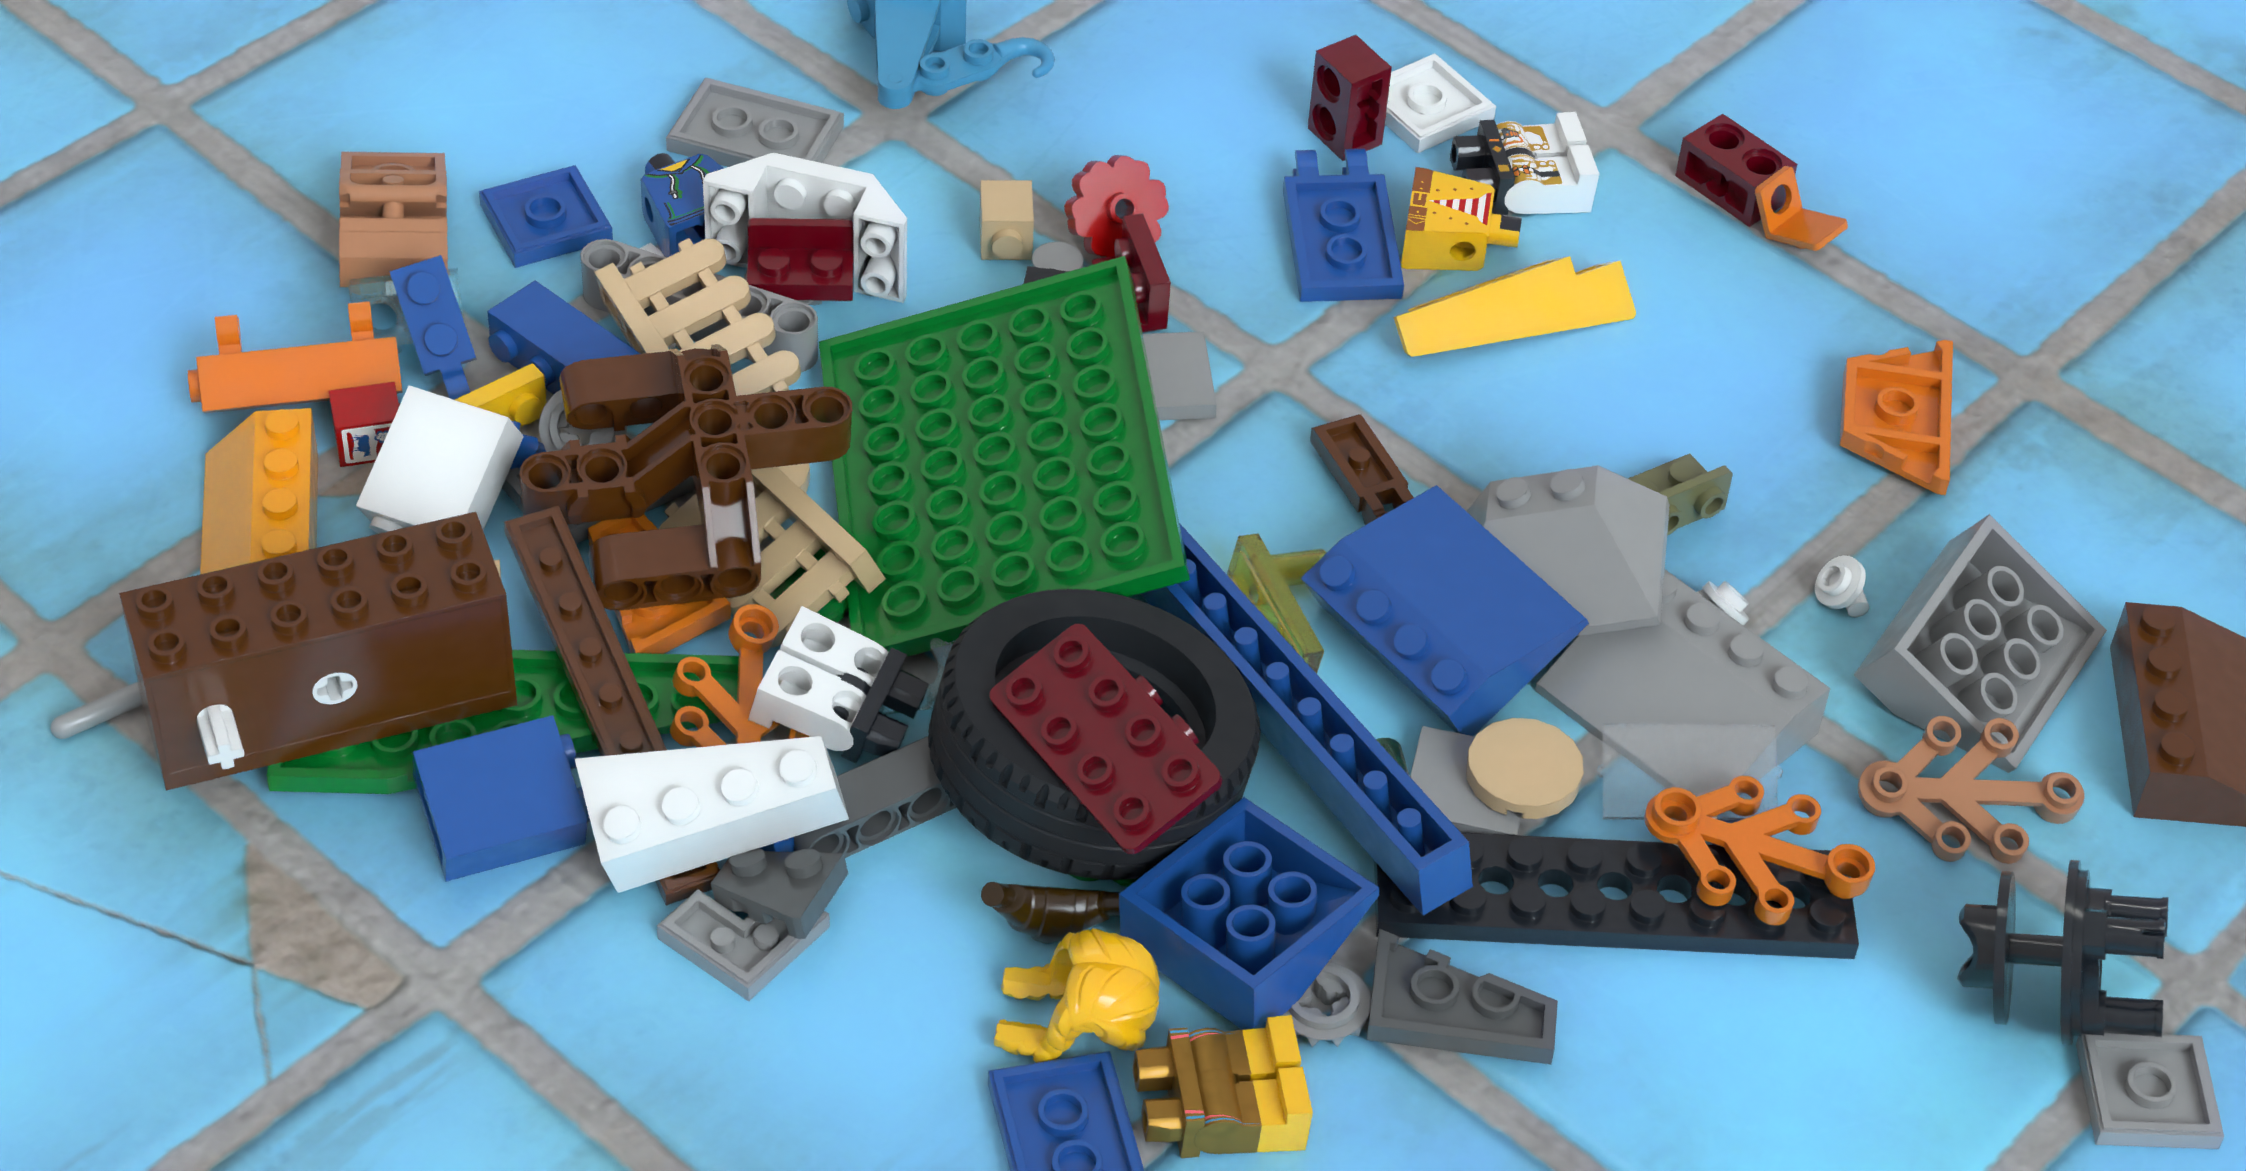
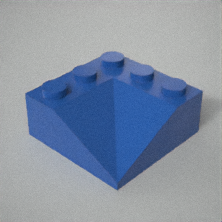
[1119,797,1379,1030]

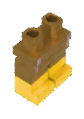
[1133,1015,1313,1158]

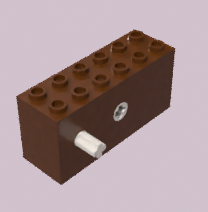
[119,512,517,791]

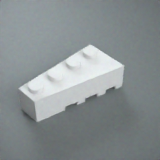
[575,736,849,893]

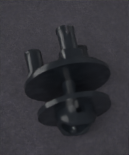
[1957,860,2169,1045]

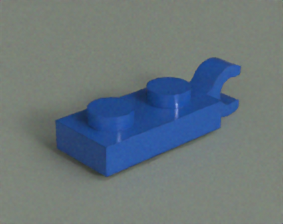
[389,255,477,400]

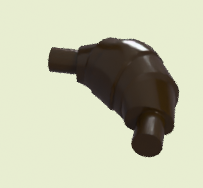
[981,882,1121,944]

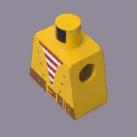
[1401,167,1522,271]

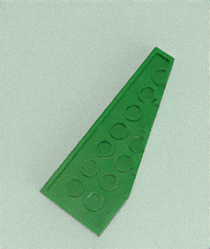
[266,650,739,794]

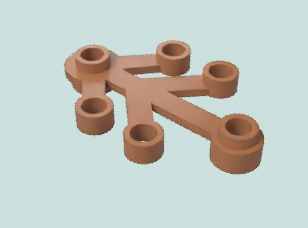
[1858,716,2084,864]

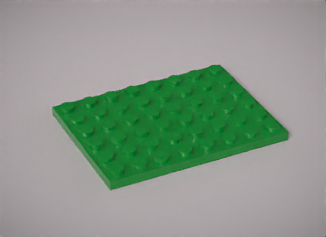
[819,256,1190,657]

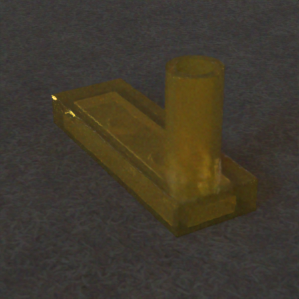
[1227,534,1326,674]

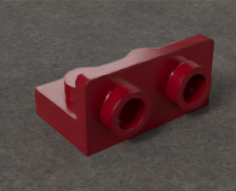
[1092,213,1171,332]
[747,218,853,301]

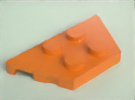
[1840,340,1953,495]

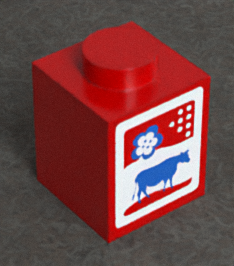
[329,382,401,467]

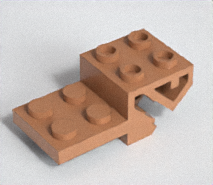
[339,152,448,293]

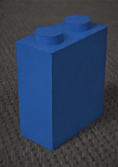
[413,715,590,882]

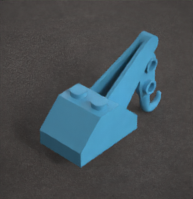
[847,0,1055,109]

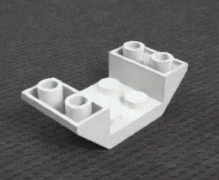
[703,153,907,303]

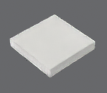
[1385,53,1496,153]

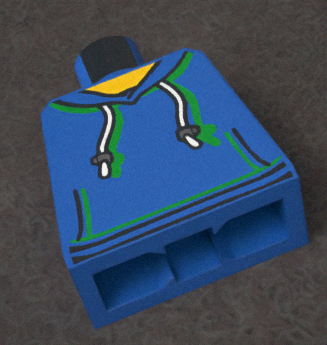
[640,153,724,258]

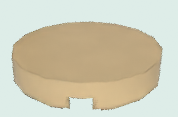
[1466,718,1584,819]

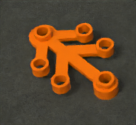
[670,604,809,747]
[1644,776,1875,926]

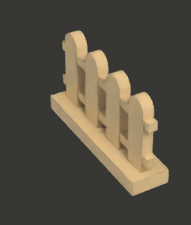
[594,238,801,396]
[659,467,886,648]

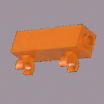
[188,301,403,413]

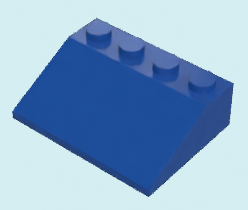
[1301,485,1589,736]

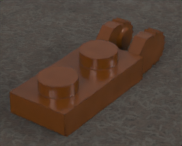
[1310,414,1414,525]

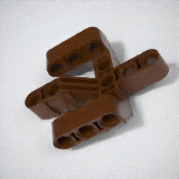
[520,344,852,610]

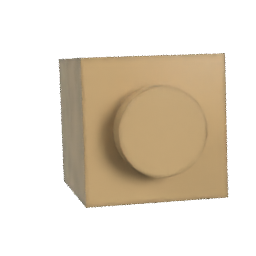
[979,180,1034,260]

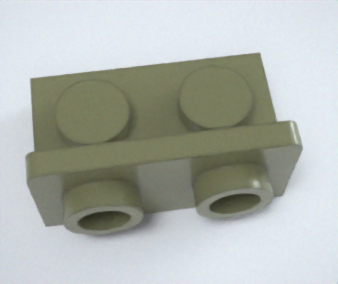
[1628,453,1733,536]

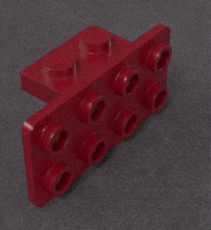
[990,624,1222,854]

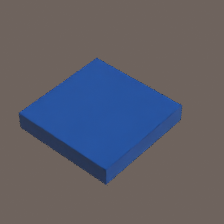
[479,165,613,268]

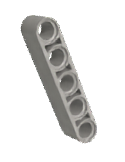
[580,239,818,372]

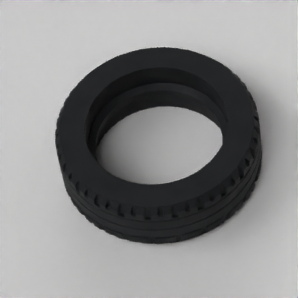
[928,589,1260,880]

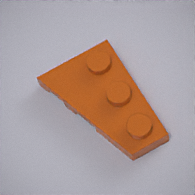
[588,514,731,654]

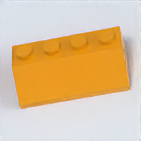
[200,408,318,574]

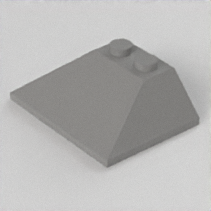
[1466,465,1670,636]

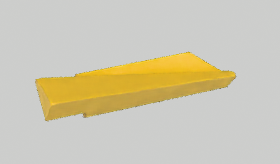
[1393,256,1636,357]

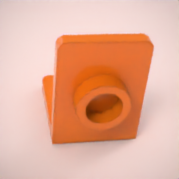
[1755,166,1848,251]

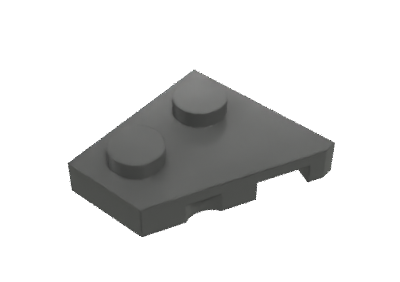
[711,848,848,939]

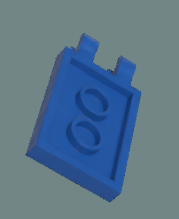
[1283,149,1404,302]

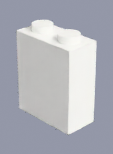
[356,386,524,534]

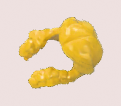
[994,928,1160,1063]

